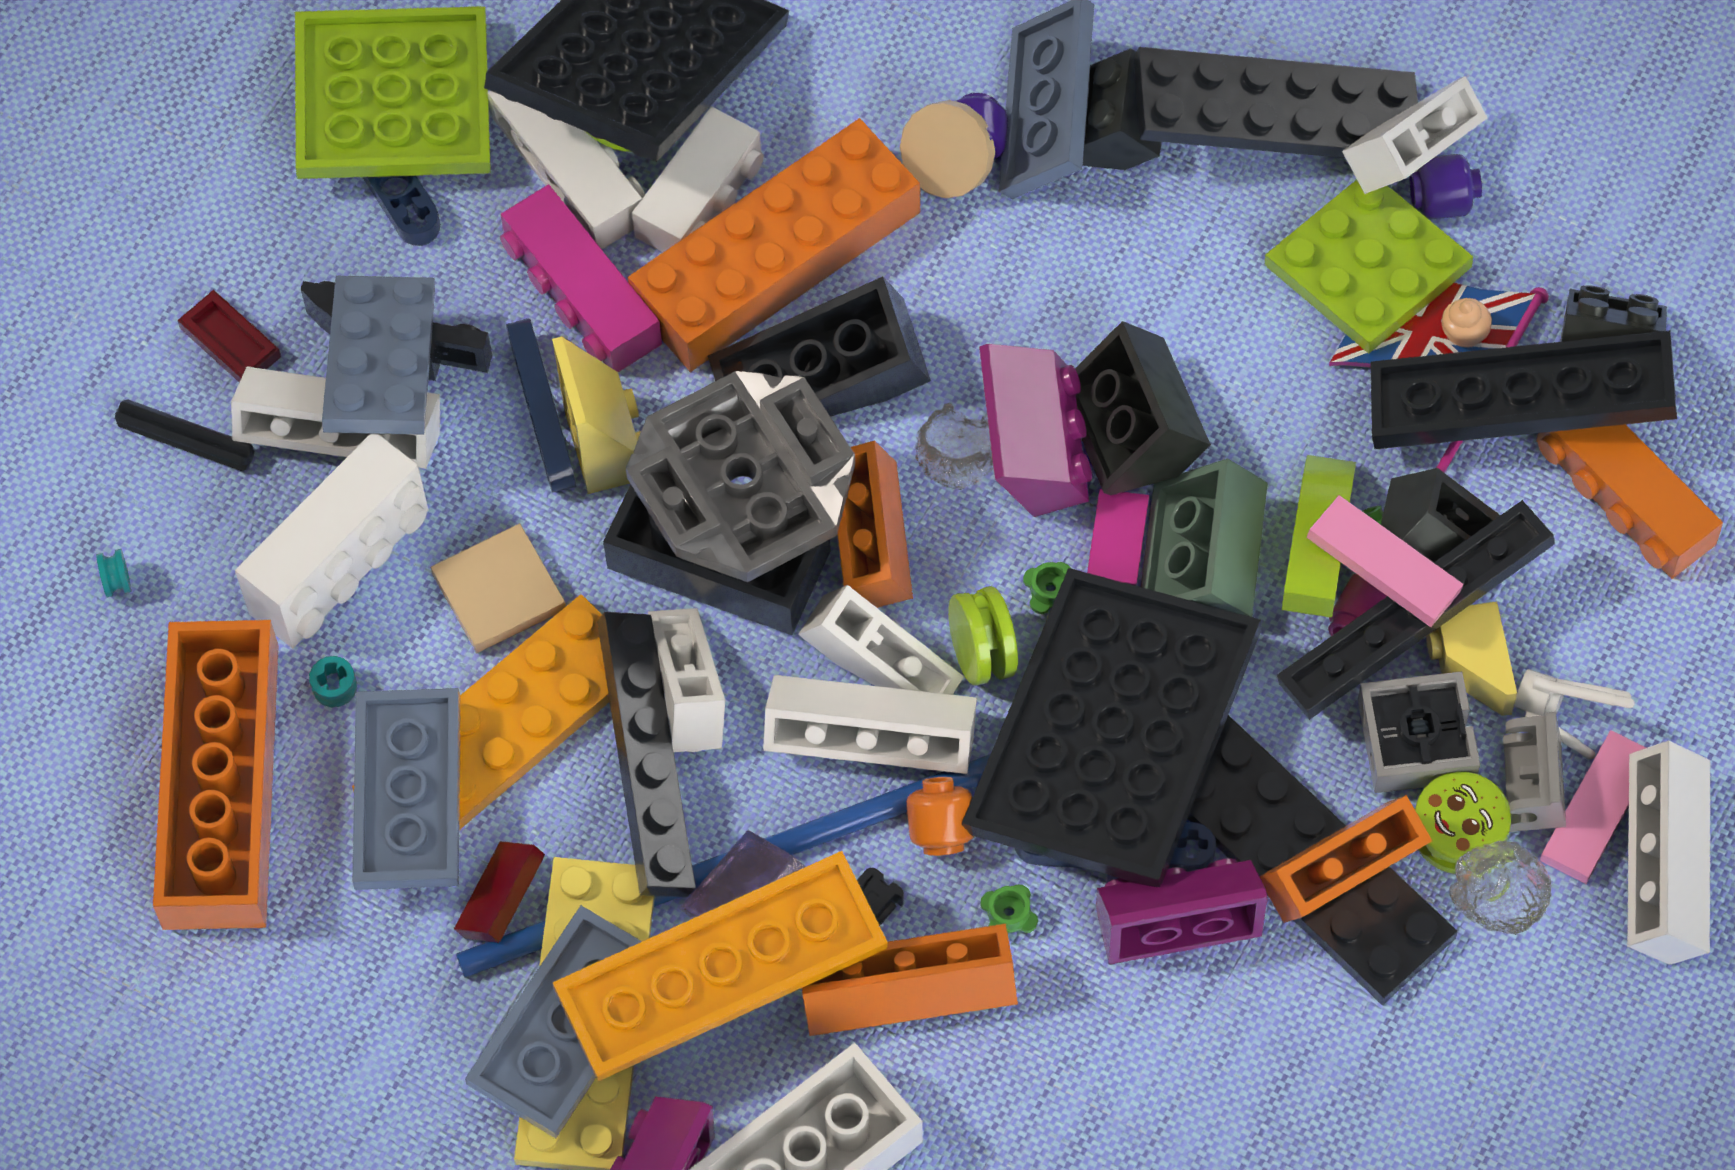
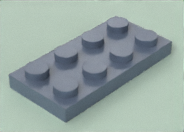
[999,0,1094,199]
[322,275,435,435]
[352,688,460,890]
[465,905,642,1139]

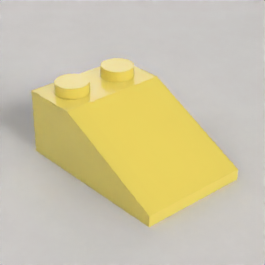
[552,336,641,494]

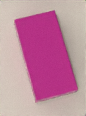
[1087,489,1149,586]

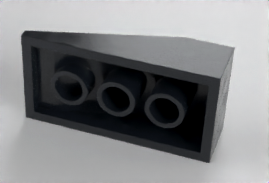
[708,276,931,417]

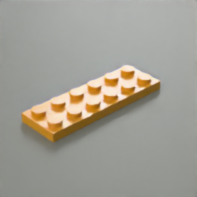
[352,594,610,830]
[553,851,888,1082]

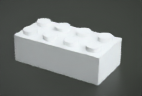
[235,434,428,649]
[689,1043,923,1170]

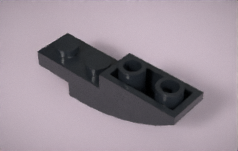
[301,281,492,381]

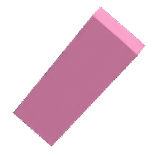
[1306,495,1464,627]
[1540,730,1646,884]

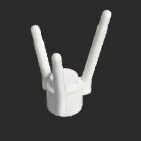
[1514,669,1635,759]

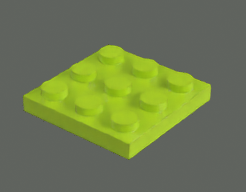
[1265,179,1473,354]

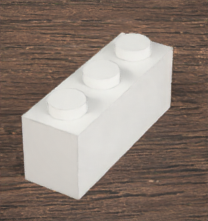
[632,106,764,252]

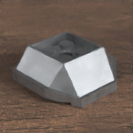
[626,371,855,582]

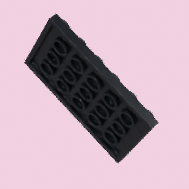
[484,0,789,162]
[962,568,1262,887]

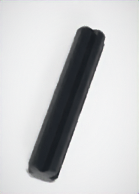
[115,399,255,471]

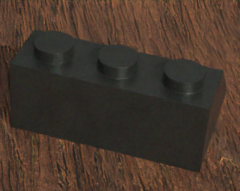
[1075,321,1211,495]

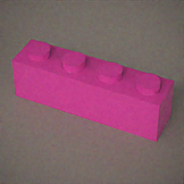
[500,184,662,372]

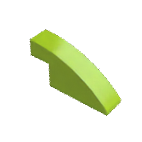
[1281,455,1356,618]

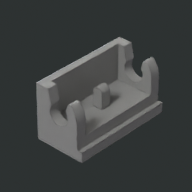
[1503,712,1566,832]

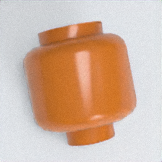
[906,777,974,856]

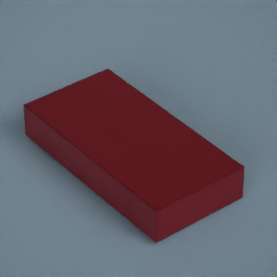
[177,290,281,383]
[454,841,545,943]

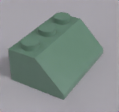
[1141,458,1268,617]

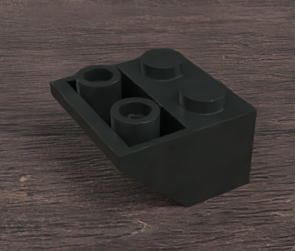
[1082,48,1162,170]
[1560,285,1667,342]
[1381,468,1500,563]

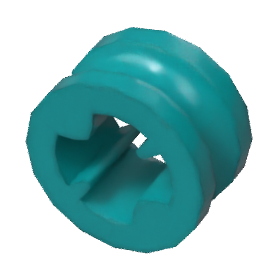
[96,549,132,598]
[309,656,357,708]

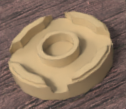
[900,100,995,198]

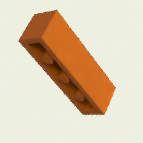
[1536,424,1723,579]
[802,924,1018,1036]

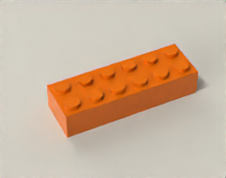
[628,118,921,372]
[153,620,279,930]

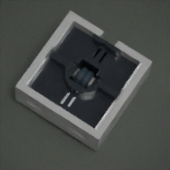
[1358,671,1480,793]

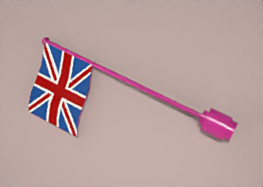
[1328,283,1549,636]

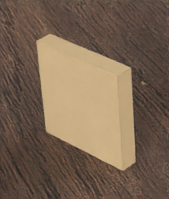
[430,523,566,654]

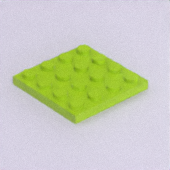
[295,6,491,179]

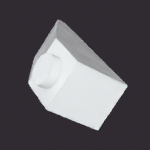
[1342,76,1488,194]
[798,585,964,695]
[648,608,725,752]

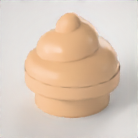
[1442,298,1492,347]

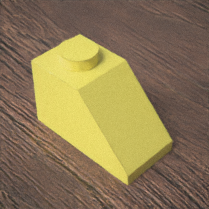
[1426,602,1517,716]

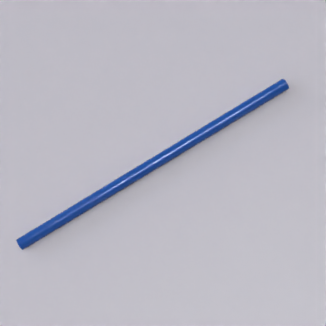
[456,754,990,978]

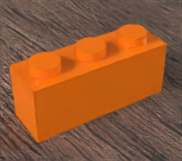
[838,440,913,608]
[1259,795,1432,923]

